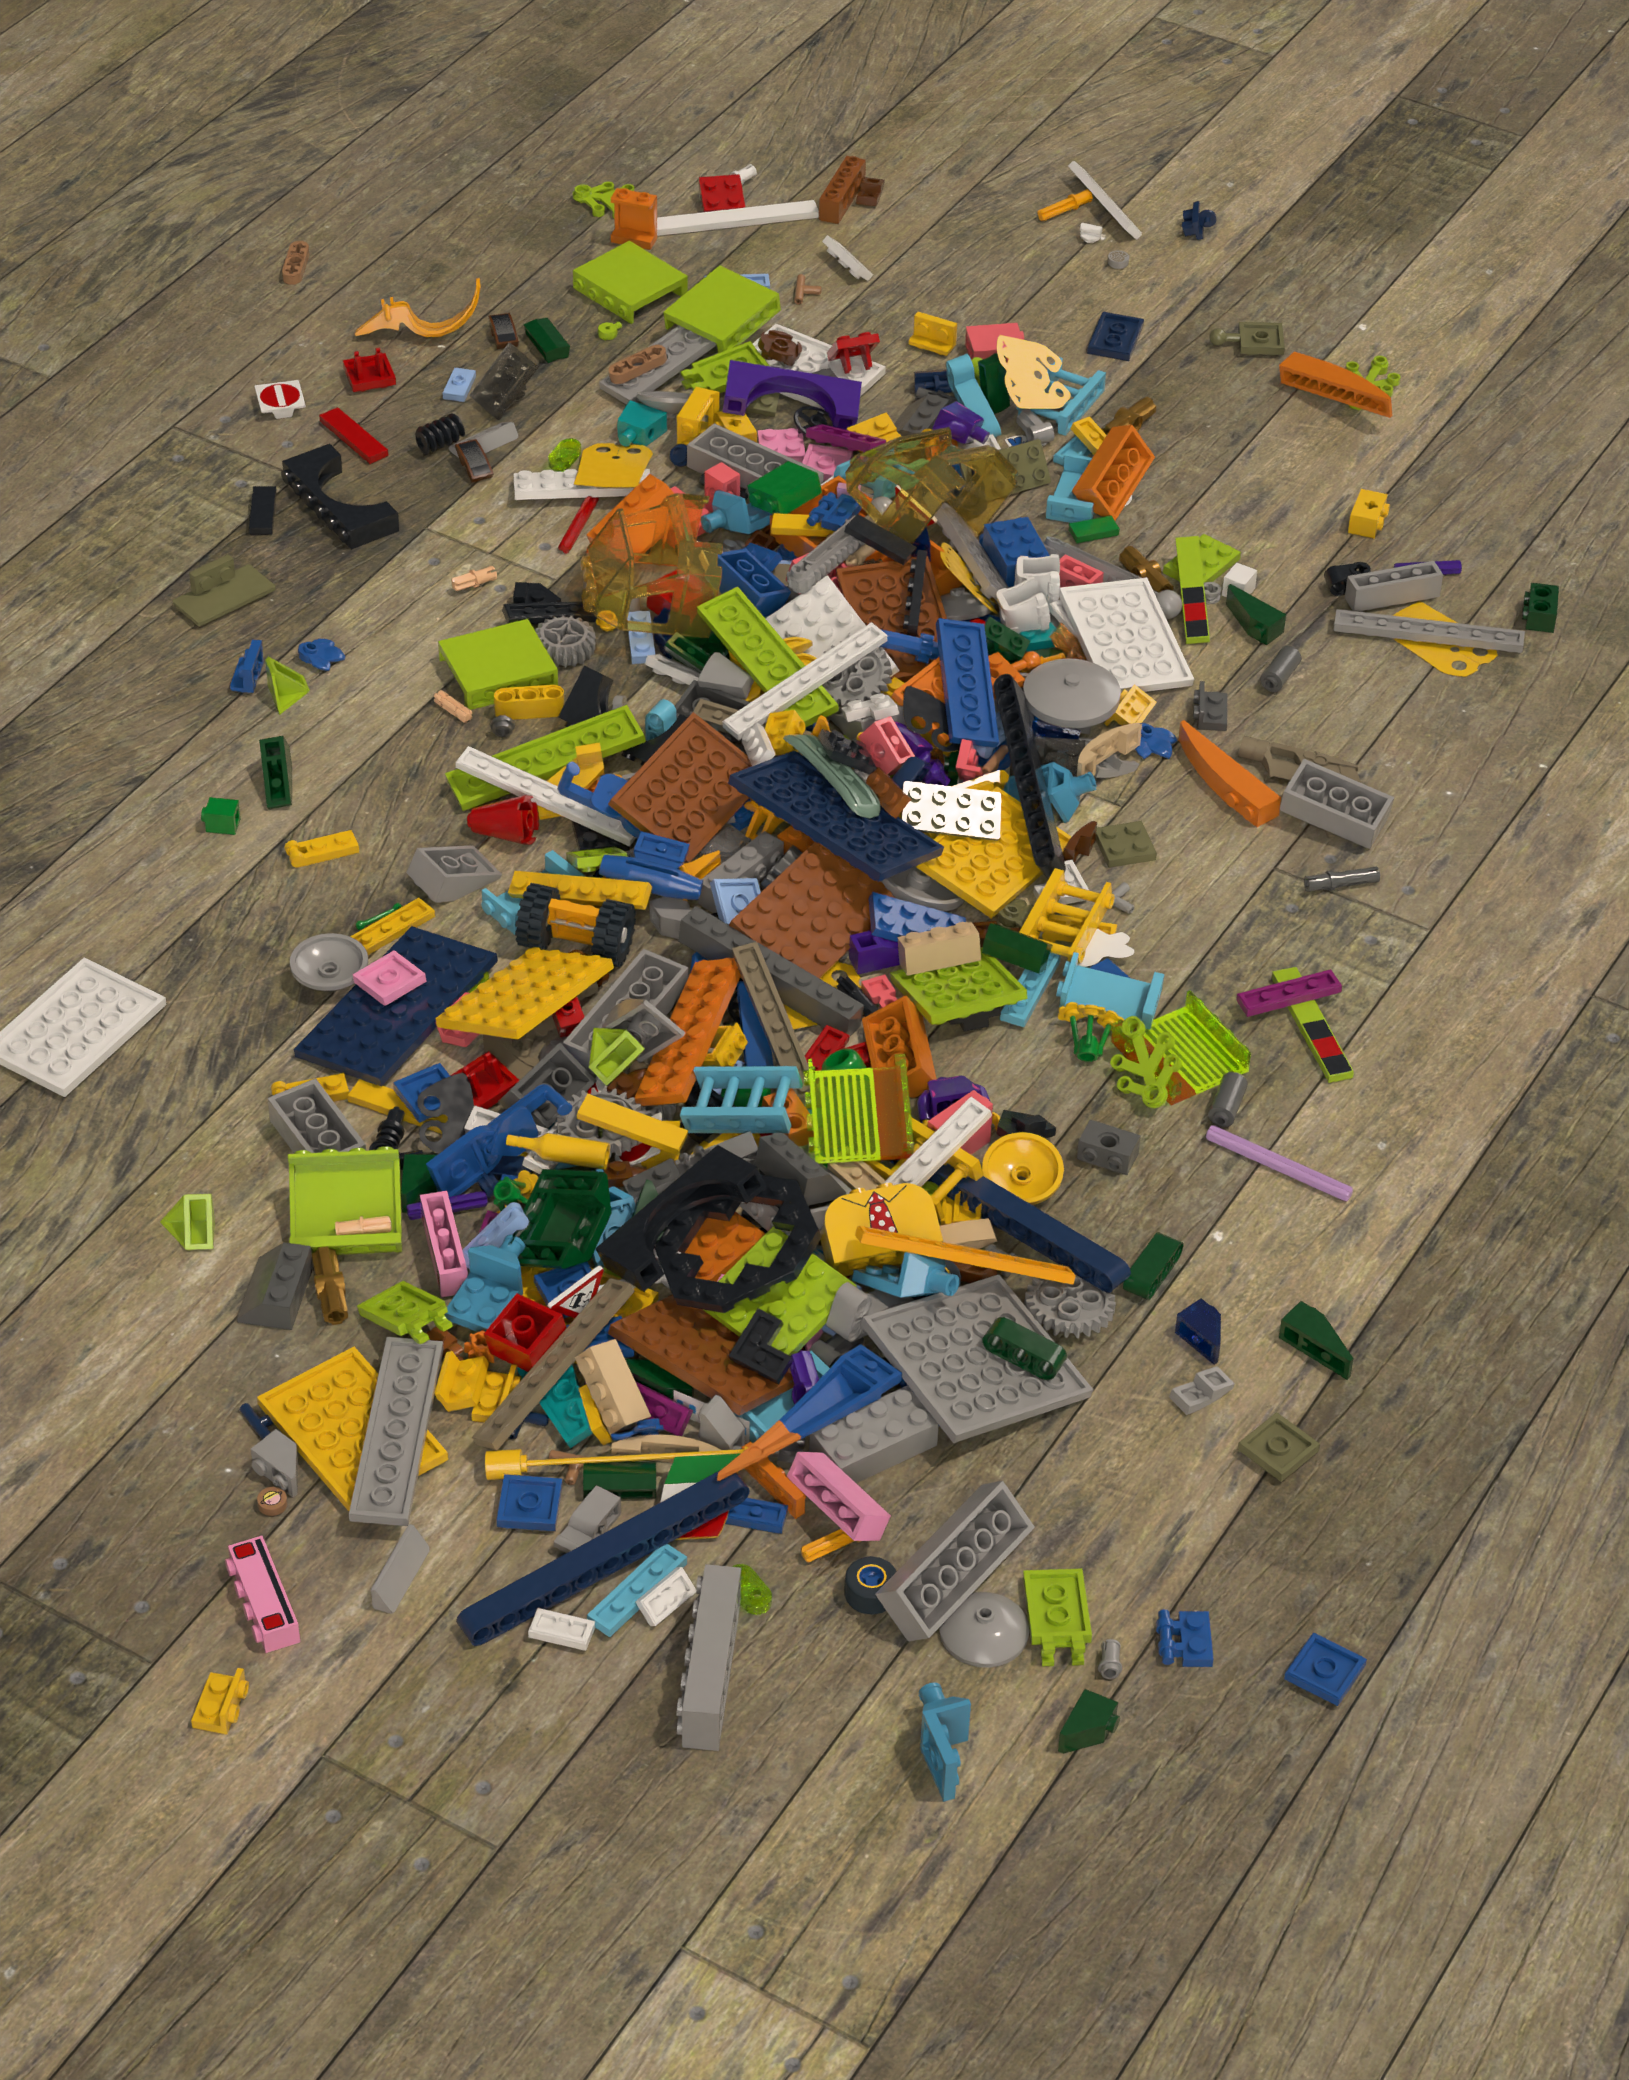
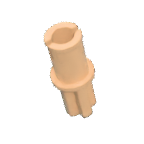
[451,566,497,591]
[335,1216,392,1235]

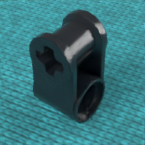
[1324,562,1371,596]

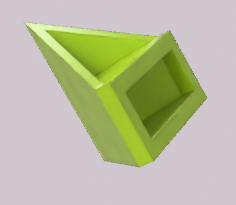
[265,656,310,715]
[589,1028,645,1086]
[160,1194,215,1250]

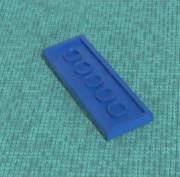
[936,618,999,748]

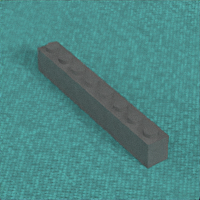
[678,906,864,1036]

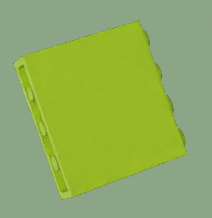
[573,241,688,324]
[663,265,781,353]
[438,619,558,710]
[288,1147,402,1255]

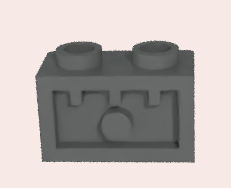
[1193,681,1227,731]

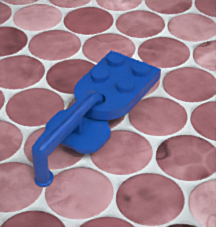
[557,762,641,838]
[426,1084,572,1197]

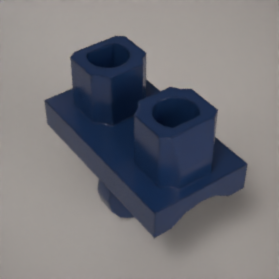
[1182,201,1217,240]
[914,369,952,395]

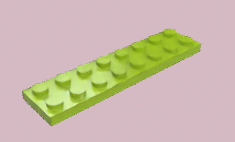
[697,587,839,728]
[445,705,646,811]

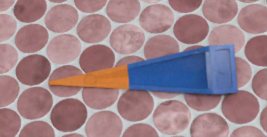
[717,1344,902,1481]

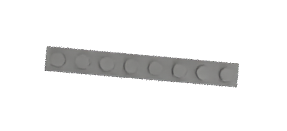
[1334,609,1525,653]

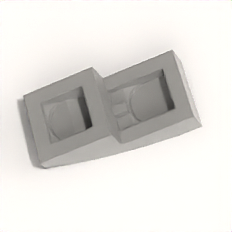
[1169,1366,1235,1415]

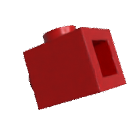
[552,996,584,1037]

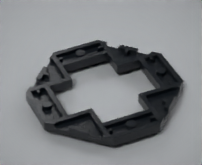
[654,1175,822,1313]

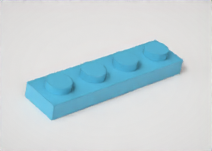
[1000,953,1061,1027]
[587,1544,687,1637]

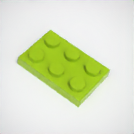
[1163,534,1241,583]
[566,847,627,872]

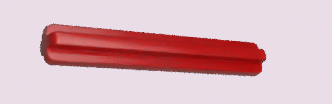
[558,496,599,554]

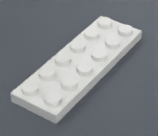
[514,469,650,500]

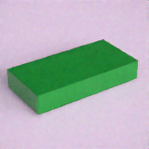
[1068,516,1120,543]

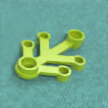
[573,181,635,219]
[1345,355,1401,410]
[1110,1016,1182,1109]

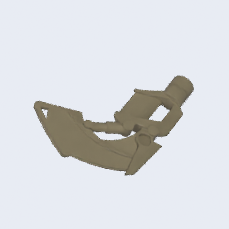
[1239,736,1361,838]
[483,982,599,1080]

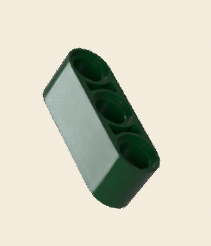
[1123,1232,1184,1300]
[982,1317,1067,1380]

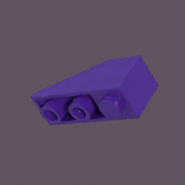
[849,931,900,975]

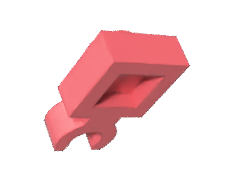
[861,974,897,1009]

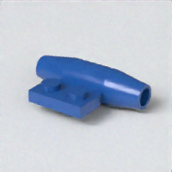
[599,831,703,900]

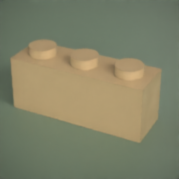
[898,922,981,976]
[575,1339,651,1436]

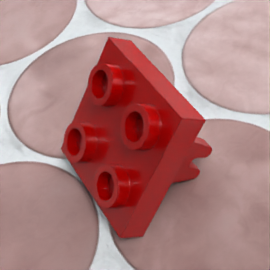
[827,332,880,374]
[343,347,396,392]
[450,1051,520,1109]

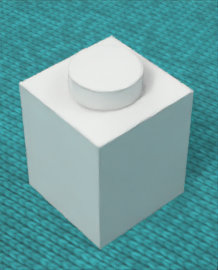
[1222,563,1257,597]

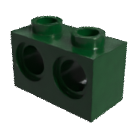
[1522,583,1559,633]
[984,617,1030,664]

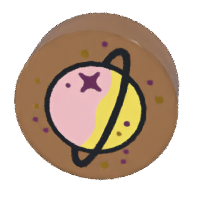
[257,1487,287,1516]

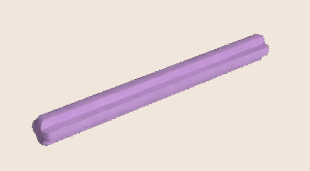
[1206,1125,1353,1202]

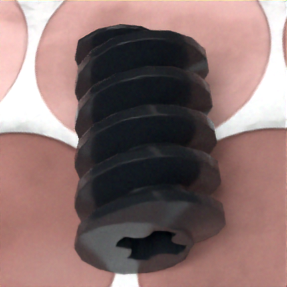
[415,413,465,455]

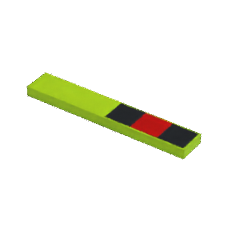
[1175,536,1210,644]
[1272,967,1354,1083]

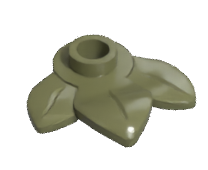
[998,899,1034,928]

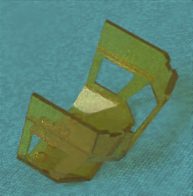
[845,427,1018,545]
[581,493,723,638]

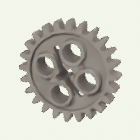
[822,641,892,708]
[557,1087,645,1158]
[1024,1275,1116,1338]

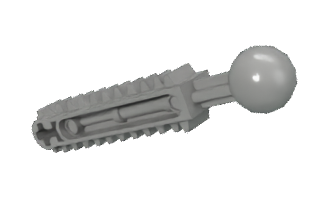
[787,496,897,593]
[1042,536,1183,620]

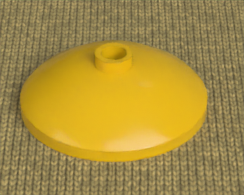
[982,1132,1064,1205]

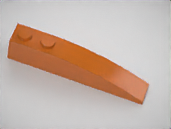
[1279,351,1393,418]
[1178,720,1281,827]

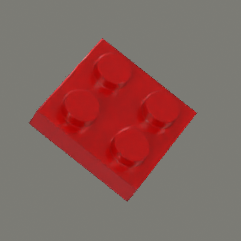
[698,174,746,212]

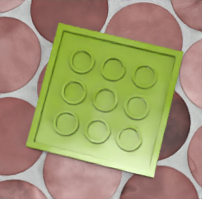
[890,947,1028,1025]
[704,1226,857,1356]

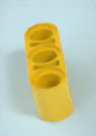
[494,685,564,720]

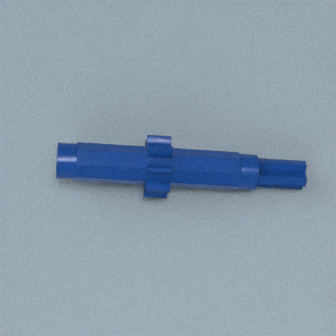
[879,629,939,663]

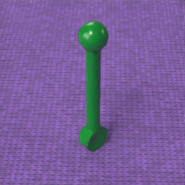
[355,903,403,930]

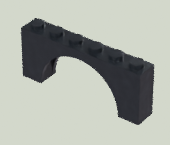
[281,443,399,550]
[558,665,688,766]
[595,1145,767,1292]

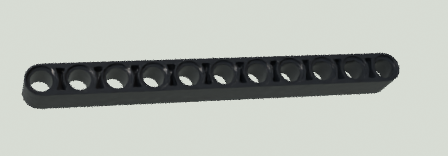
[994,674,1066,879]

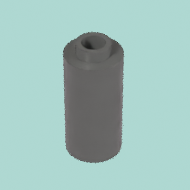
[1260,646,1302,692]
[1208,1072,1248,1127]

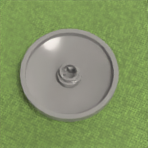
[1023,659,1120,728]
[881,867,965,911]

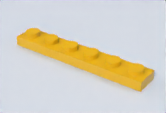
[508,871,652,910]

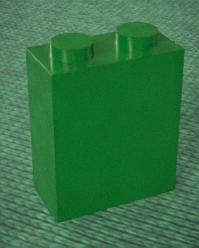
[747,461,822,515]

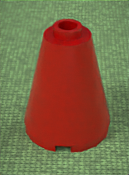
[467,795,539,845]

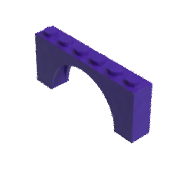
[722,360,862,430]

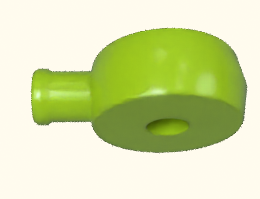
[597,321,622,340]

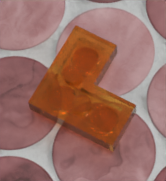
[1049,622,1088,661]

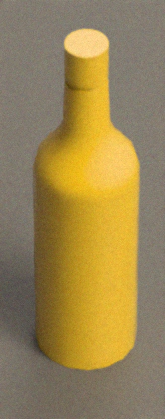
[506,1133,610,1170]

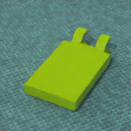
[681,341,769,393]
[357,1281,453,1345]
[1023,1568,1092,1667]

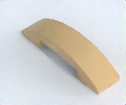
[1077,723,1142,776]
[611,1435,721,1463]

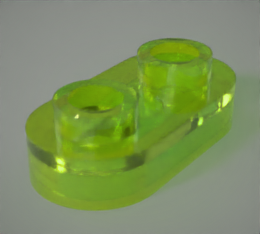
[548,438,581,472]
[731,1564,772,1615]

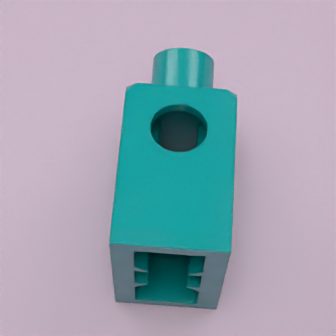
[617,400,667,447]

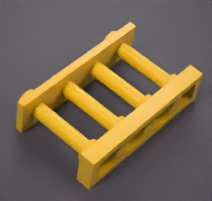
[1019,868,1115,965]
[856,1116,983,1220]

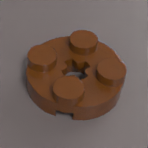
[758,330,802,366]

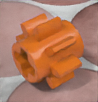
[464,1330,494,1363]

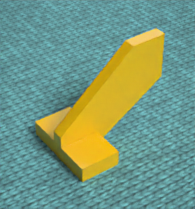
[538,742,605,820]

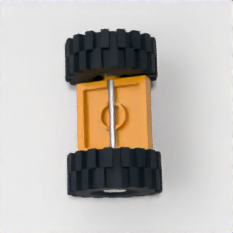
[515,883,636,967]

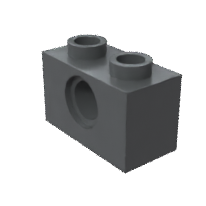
[1077,1120,1141,1175]

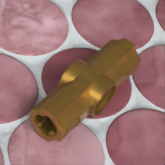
[1101,396,1156,435]
[1119,545,1174,593]
[312,1247,348,1325]

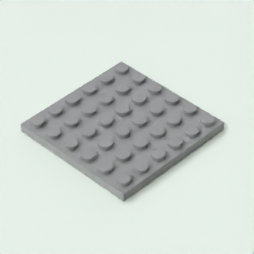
[860,1275,1093,1443]

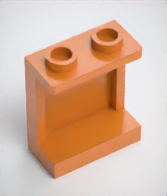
[611,188,657,250]

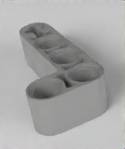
[827,1282,914,1342]

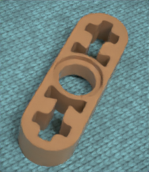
[282,241,310,285]
[608,345,667,384]

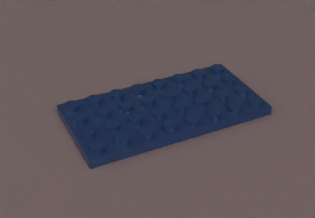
[728,750,944,882]
[294,926,498,1087]

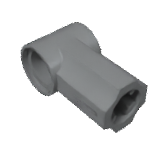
[1016,409,1054,444]

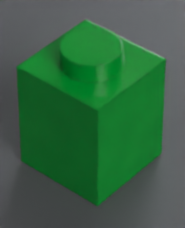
[201,797,241,835]

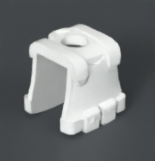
[1014,554,1060,607]
[996,576,1051,634]

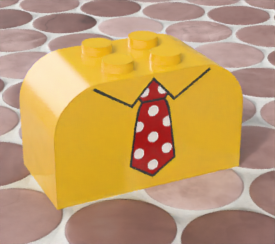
[821,1183,943,1276]

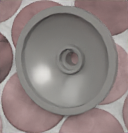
[637,391,691,418]
[940,588,995,621]
[290,933,368,991]
[939,1592,1029,1668]

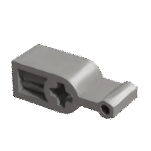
[554,1485,621,1553]

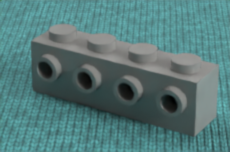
[1345,561,1443,612]
[698,831,784,913]

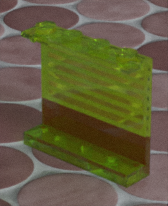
[1111,990,1251,1106]
[803,1054,914,1164]

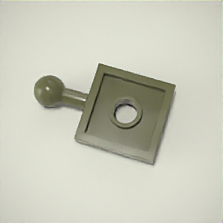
[1209,322,1285,356]

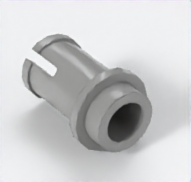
[1098,1639,1122,1679]

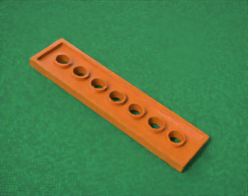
[635,958,741,1106]

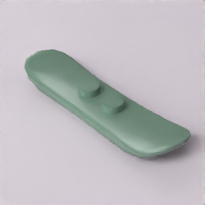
[783,735,881,818]

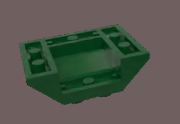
[665,613,730,674]
[510,1169,612,1269]

